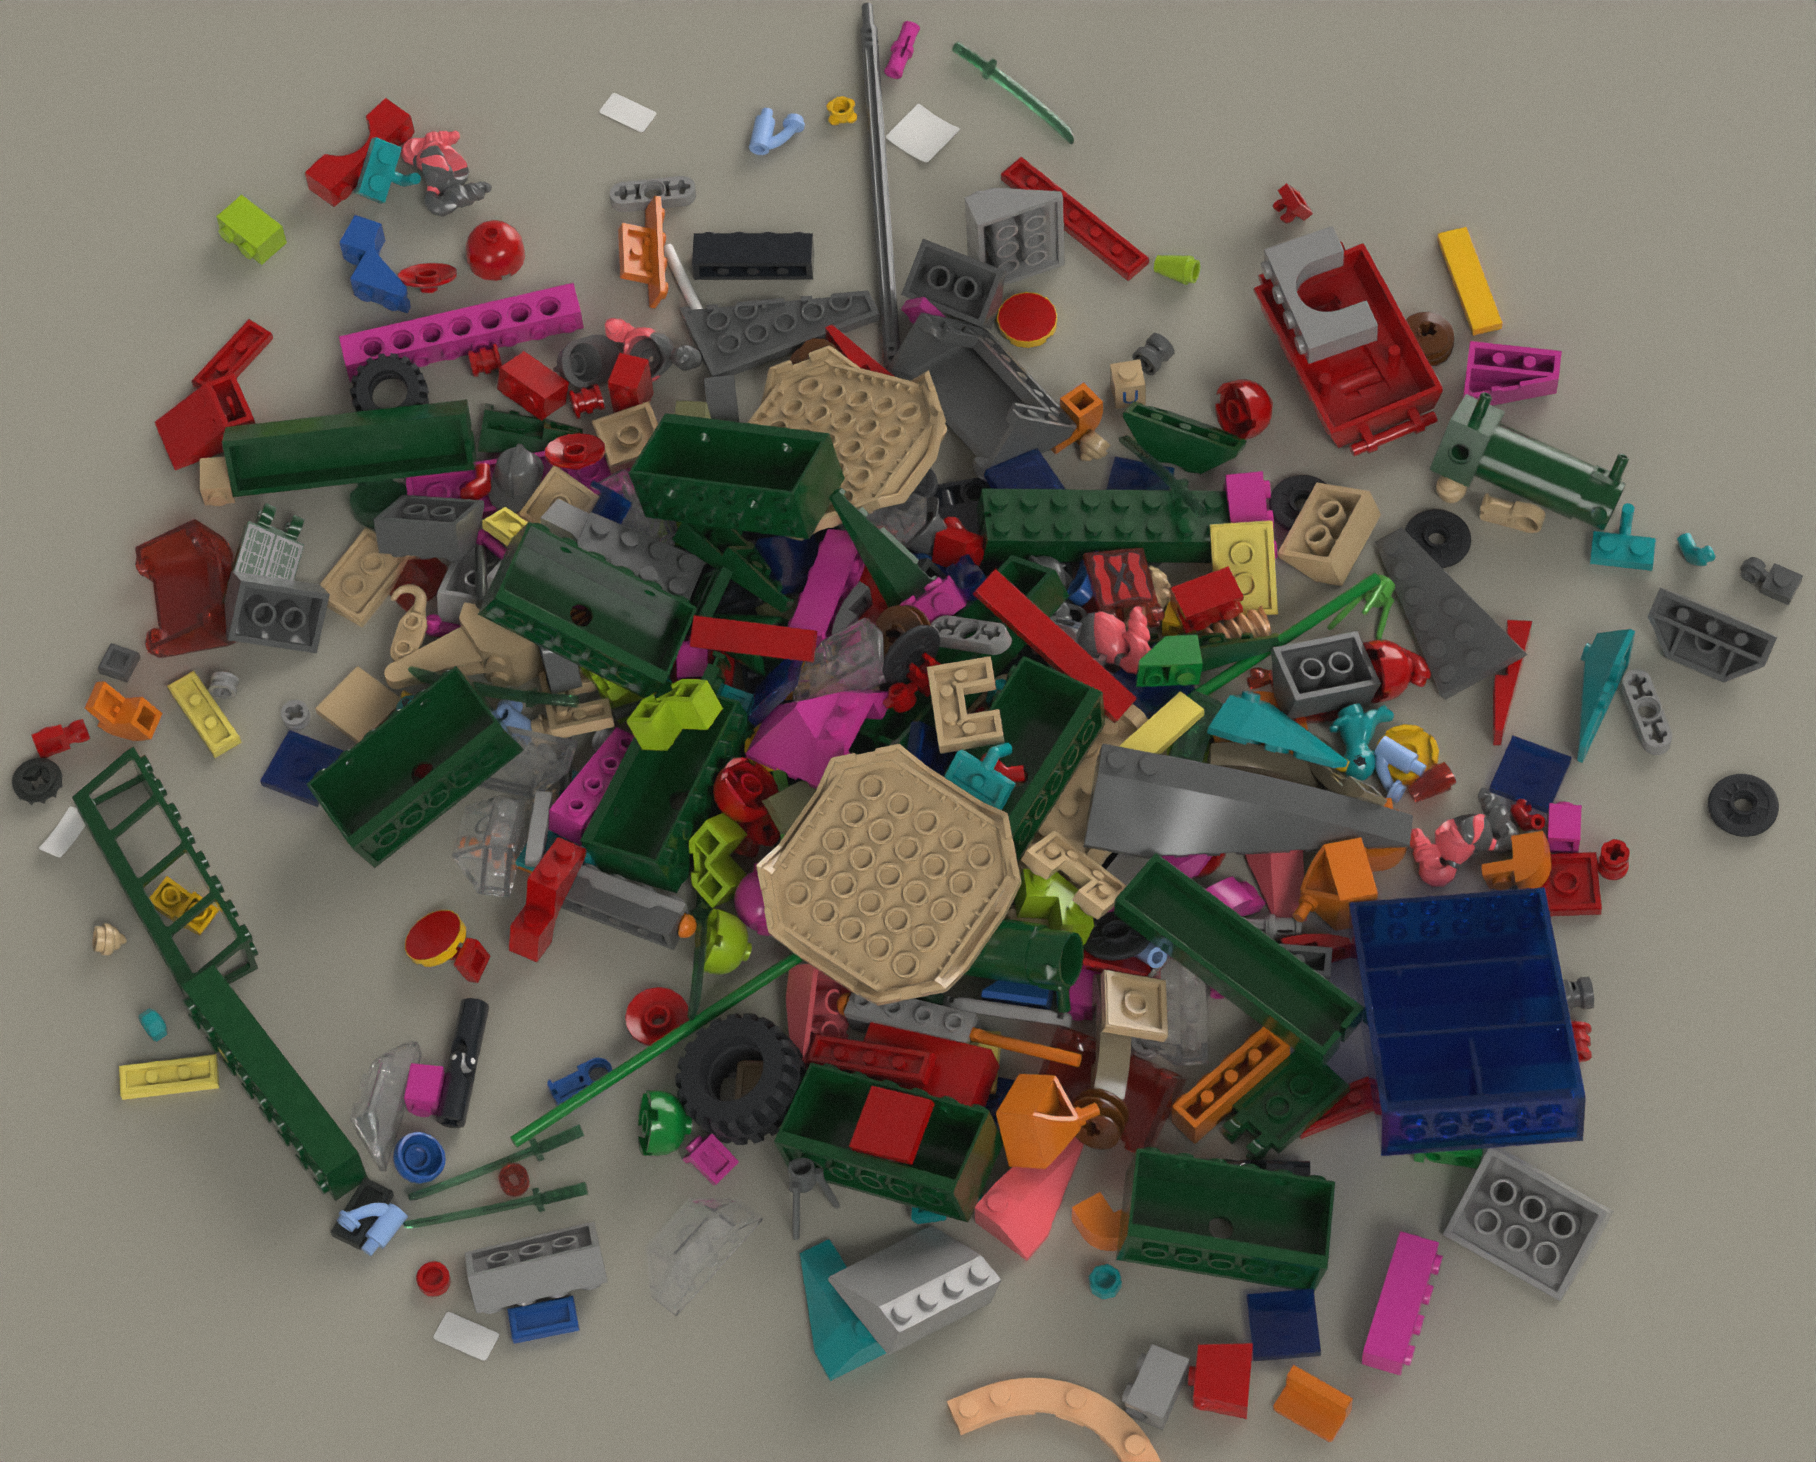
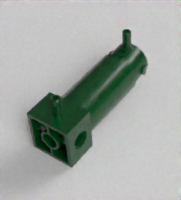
[1429,392,1629,531]
[964,919,1084,1013]

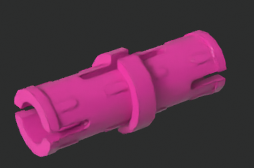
[884,21,920,79]

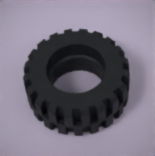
[675,1013,807,1145]

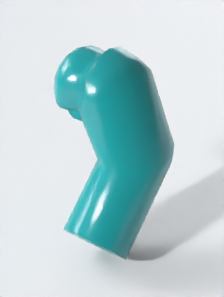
[1677,533,1716,567]

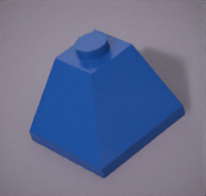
[981,980,1054,1011]

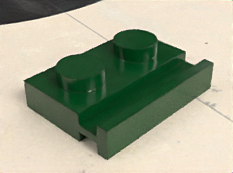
[687,566,733,634]
[701,650,732,696]

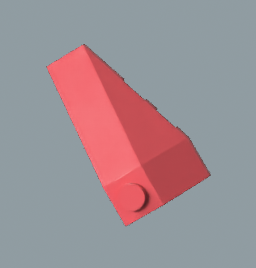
[1245,850,1307,921]
[786,964,852,1078]
[974,1137,1084,1261]

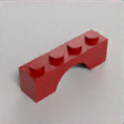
[305,98,415,207]

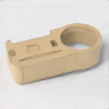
[1480,493,1546,533]

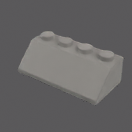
[465,1222,608,1314]

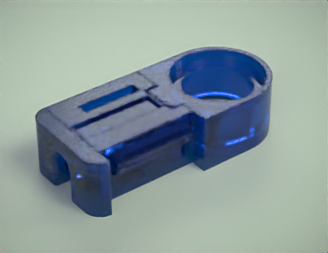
[946,554,987,601]

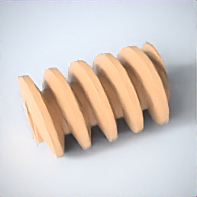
[1202,606,1272,638]

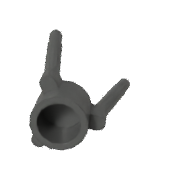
[788,1158,840,1240]

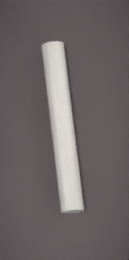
[664,244,703,310]

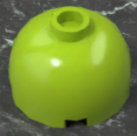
[694,909,752,975]

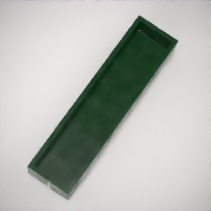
[222,399,477,497]
[976,489,1230,563]
[856,555,1069,761]
[1114,853,1364,1069]
[181,964,368,1201]

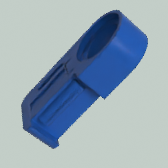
[1067,550,1108,606]
[547,1058,613,1106]

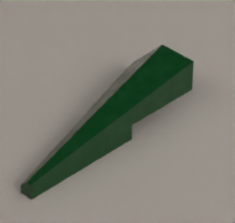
[478,403,597,453]
[829,488,937,608]
[672,523,794,613]
[1123,633,1280,693]

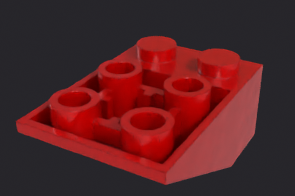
[154,372,256,471]

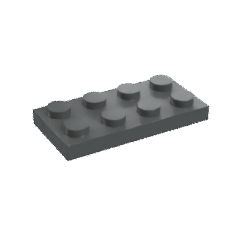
[577,512,705,600]

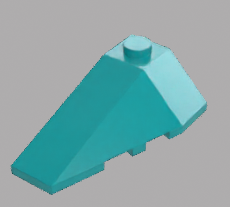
[1577,629,1635,763]
[800,1239,886,1381]

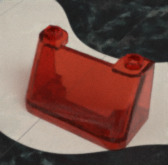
[135,518,238,658]
[1038,1027,1187,1153]

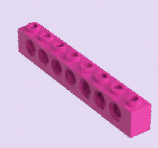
[339,283,584,382]

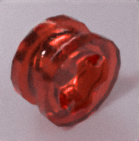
[498,1163,530,1197]

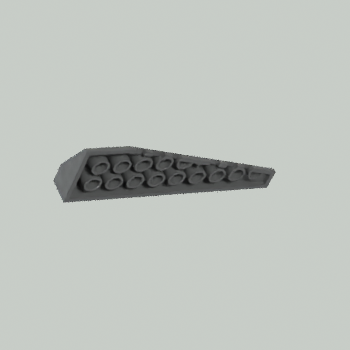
[1083,744,1413,859]

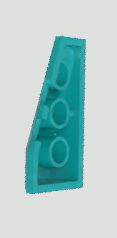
[1207,690,1348,768]

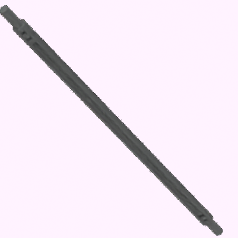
[860,3,901,370]

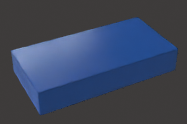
[507,1296,580,1344]

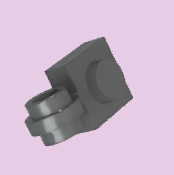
[1740,557,1803,605]

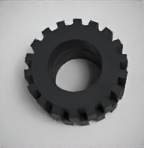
[350,353,429,412]

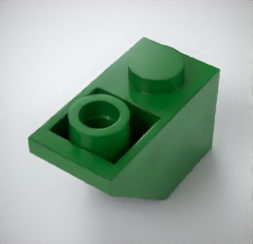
[1136,635,1203,687]

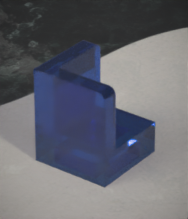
[590,480,633,524]

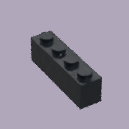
[692,232,815,280]

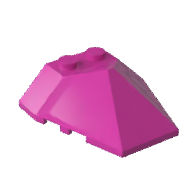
[745,689,889,789]

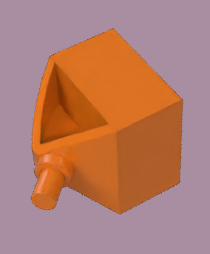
[1292,837,1378,931]
[996,1073,1100,1169]

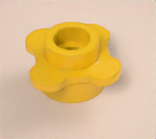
[826,96,857,126]

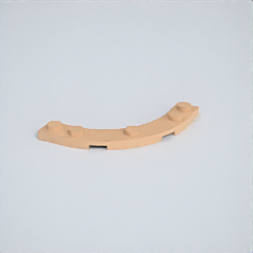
[947,1378,1161,1462]

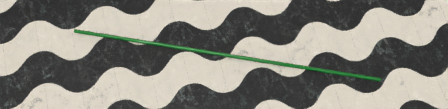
[510,573,1381,1148]

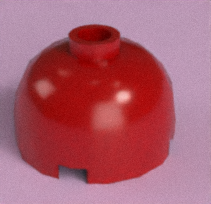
[465,220,525,281]
[1215,379,1273,440]
[1363,639,1413,704]
[713,757,779,823]

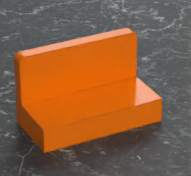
[1273,1365,1353,1442]

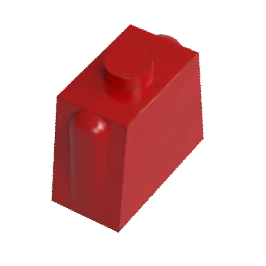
[1188,1343,1253,1419]

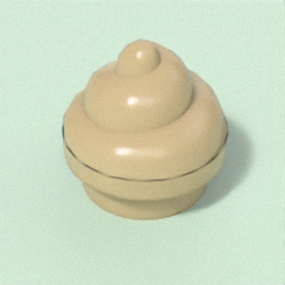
[1080,429,1111,461]
[1436,476,1467,503]
[92,923,127,955]

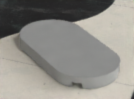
[942,996,1072,1028]

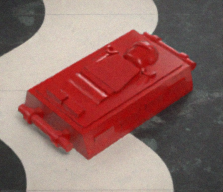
[1253,241,1443,457]

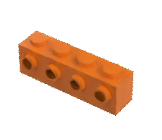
[1172,1026,1290,1144]

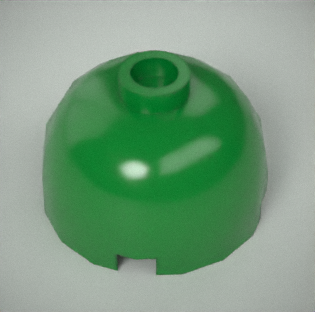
[638,1090,692,1156]

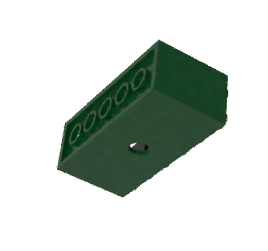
[628,413,845,539]
[478,522,697,698]
[943,656,1105,863]
[306,666,524,868]
[580,681,755,893]
[774,1063,1003,1223]
[1116,1147,1335,1293]

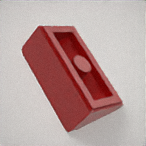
[1082,949,1147,977]

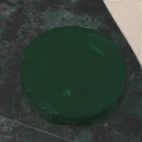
[350,479,407,529]

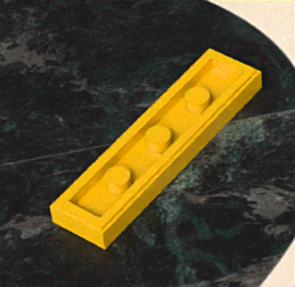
[1437,227,1503,336]

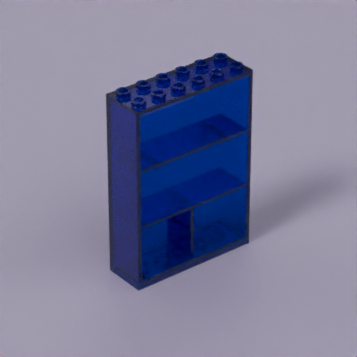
[1349,887,1586,1156]

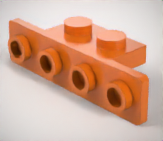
[618,196,668,309]

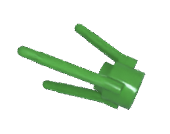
[1327,575,1395,640]

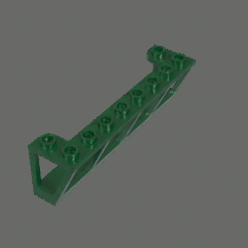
[72,747,259,998]

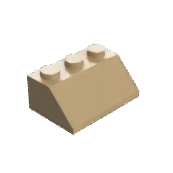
[1277,482,1381,586]

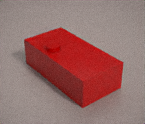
[863,1022,1000,1107]

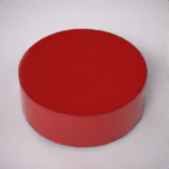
[416,1261,451,1297]

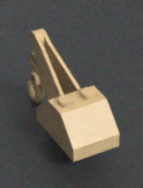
[384,584,545,689]

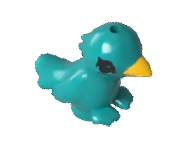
[1328,703,1394,781]

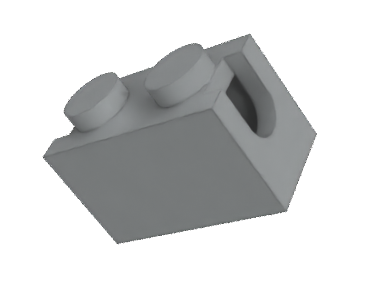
[1122,1344,1189,1430]

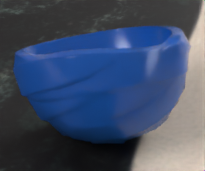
[393,1132,446,1184]

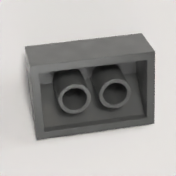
[901,239,1006,330]
[373,495,484,561]
[225,571,330,653]
[1271,631,1381,719]

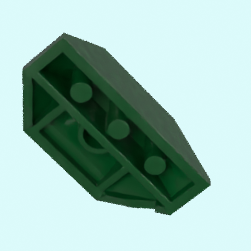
[1122,401,1247,474]

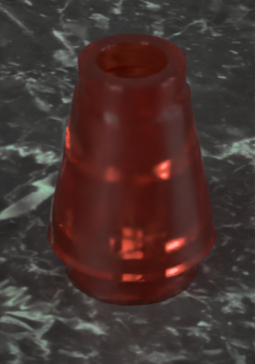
[1407,761,1457,803]

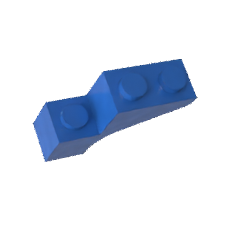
[339,215,411,314]

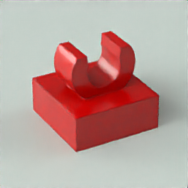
[1272,183,1313,224]
[906,653,941,697]
[450,938,491,983]

